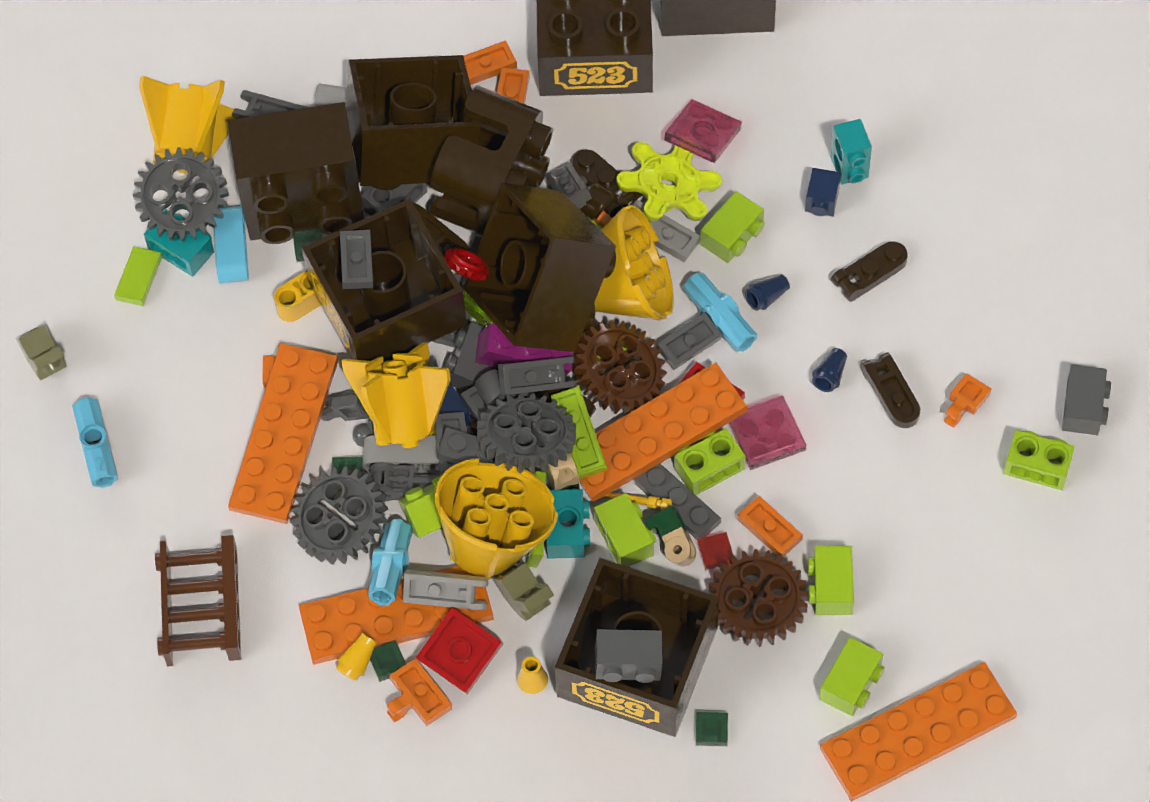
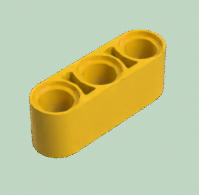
[274,271,321,322]

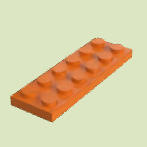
[228,343,339,524]
[579,362,748,503]
[298,565,494,665]
[820,662,1017,802]

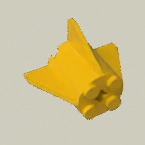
[139,76,236,174]
[342,342,451,448]

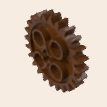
[572,320,667,414]
[709,549,809,647]

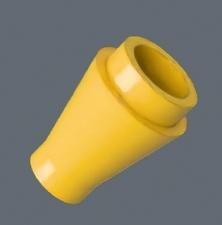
[336,633,378,681]
[517,656,548,694]

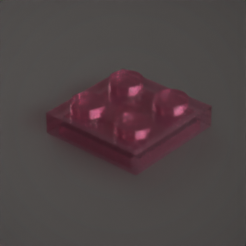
[664,99,742,163]
[729,395,807,470]

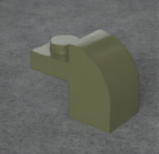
[15,325,67,380]
[492,561,554,621]

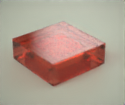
[697,532,734,571]

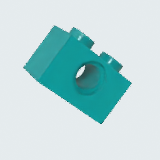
[547,489,590,559]

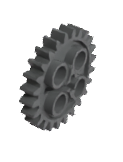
[133,147,229,243]
[477,393,576,474]
[290,466,388,565]

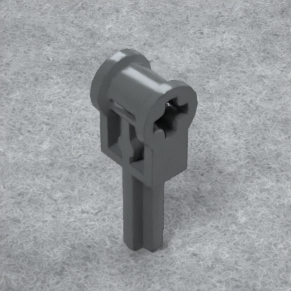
[370,462,440,502]

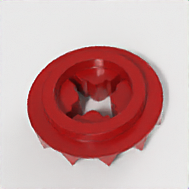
[444,248,490,281]

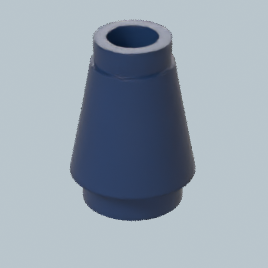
[745,274,790,311]
[812,348,847,392]

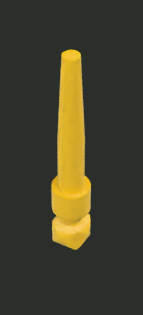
[604,493,672,510]

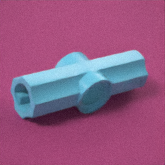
[683,272,757,352]
[72,397,118,488]
[368,519,412,606]

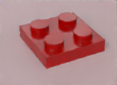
[416,607,503,695]

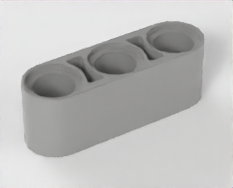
[362,435,441,475]

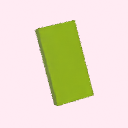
[114,246,162,306]

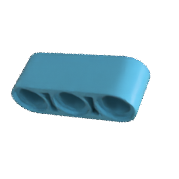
[214,205,249,284]

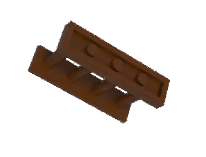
[155,535,242,667]

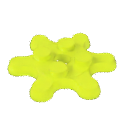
[616,142,722,221]

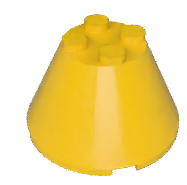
[594,205,674,320]
[435,458,558,579]

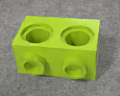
[674,428,746,495]
[1004,430,1075,491]

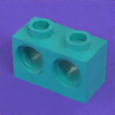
[830,119,872,185]

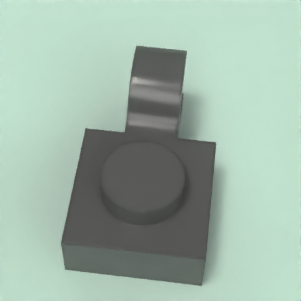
[321,393,370,421]

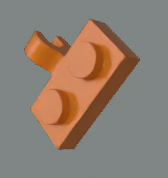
[386,658,452,726]

